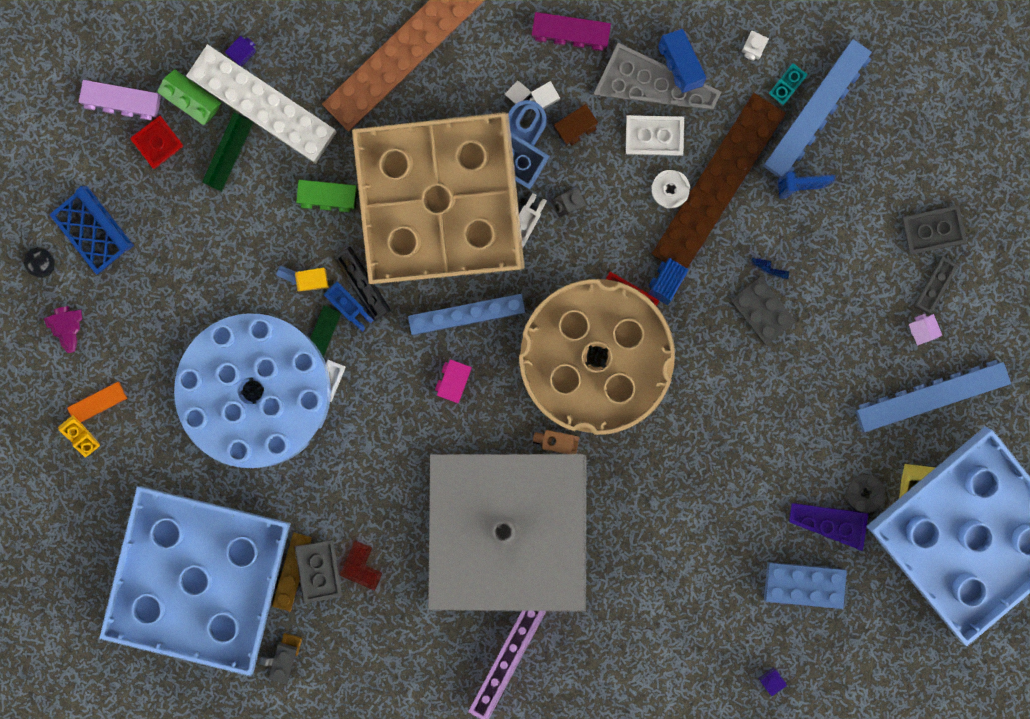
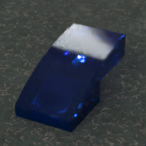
[750,258,790,280]

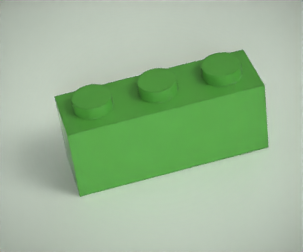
[157,70,222,125]
[296,180,357,213]

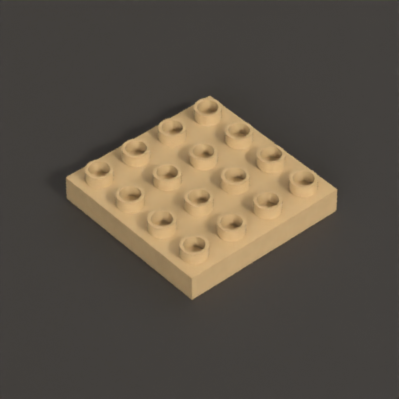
[352,113,524,284]

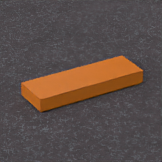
[67,382,128,422]

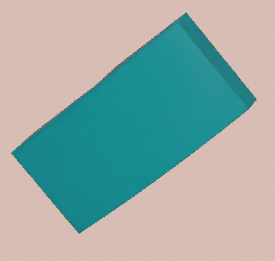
[768,63,808,105]

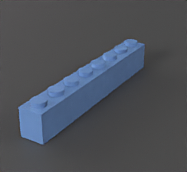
[763,39,872,178]
[855,360,1011,432]

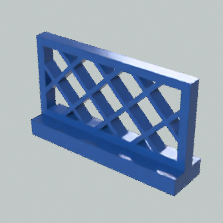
[778,172,835,199]
[50,186,134,275]

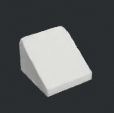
[505,80,531,104]

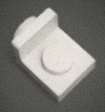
[741,31,769,61]

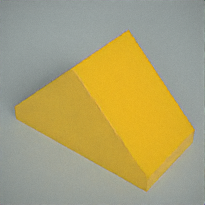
[295,268,329,292]

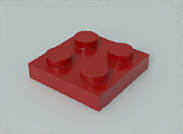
[130,115,184,169]

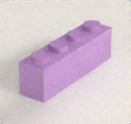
[79,80,161,121]

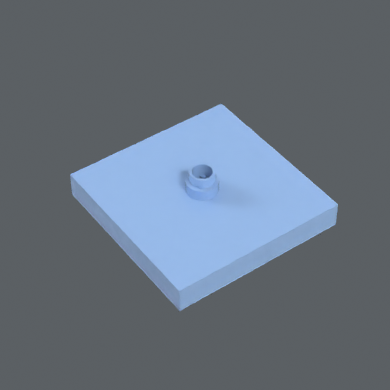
[866,427,1030,646]
[99,486,291,676]

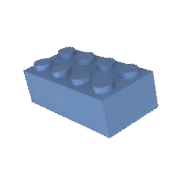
[764,562,847,609]

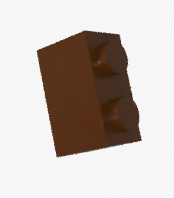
[554,104,598,146]

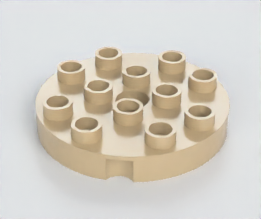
[519,279,675,435]

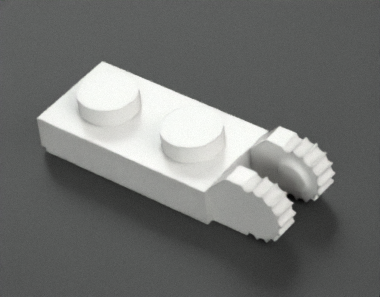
[519,193,547,248]

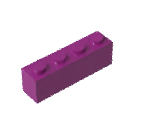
[532,12,611,51]

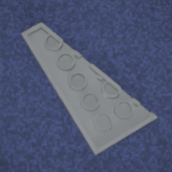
[593,43,721,110]

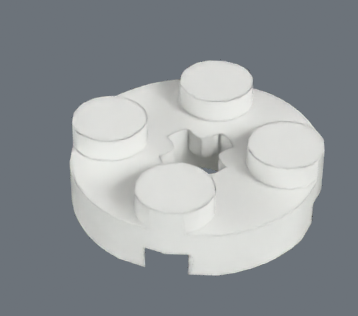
[652,170,690,208]

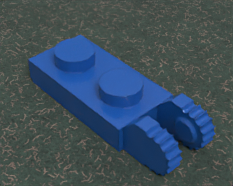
[323,281,374,331]

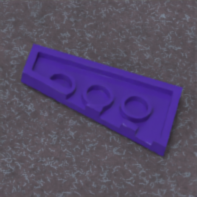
[789,503,868,551]

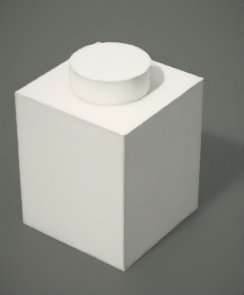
[529,81,560,109]

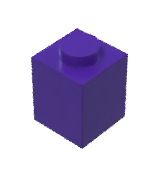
[225,36,257,67]
[758,667,787,696]

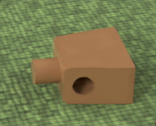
[533,430,580,454]

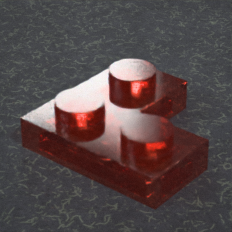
[340,540,382,591]

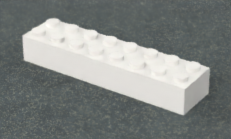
[186,44,337,164]

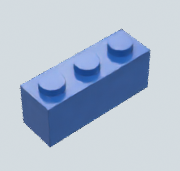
[658,29,707,93]

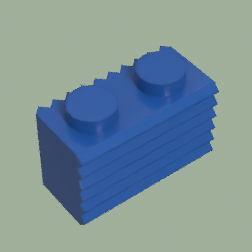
[648,258,688,305]

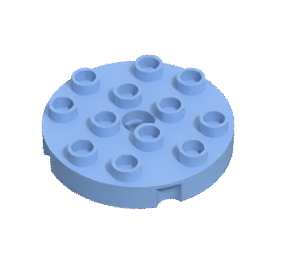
[174,314,331,468]

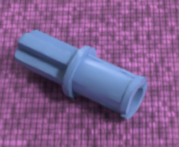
[276,266,311,291]

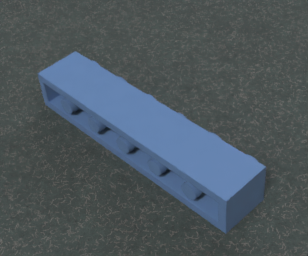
[408,294,525,335]

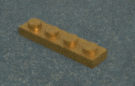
[272,532,312,612]

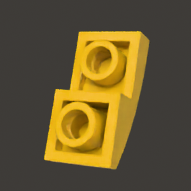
[58,415,100,458]

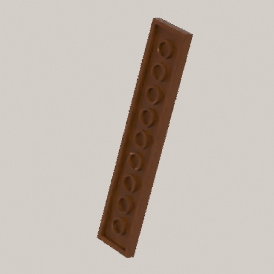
[651,93,786,268]

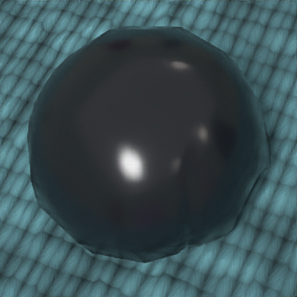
[24,247,55,278]

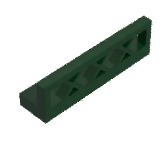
[202,112,254,192]

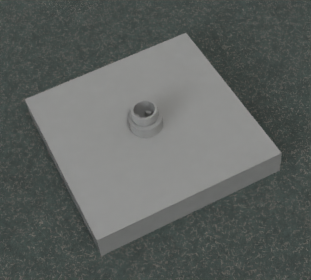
[429,454,586,611]

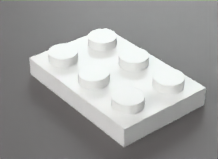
[626,115,684,156]

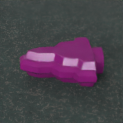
[44,306,83,353]

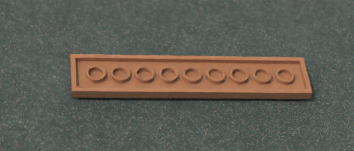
[322,0,485,132]

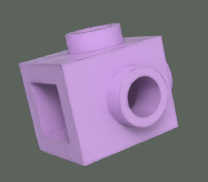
[909,314,942,345]

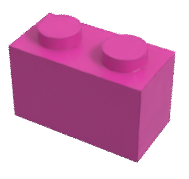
[435,359,472,403]

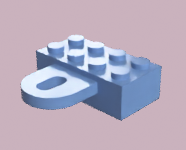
[509,100,550,189]

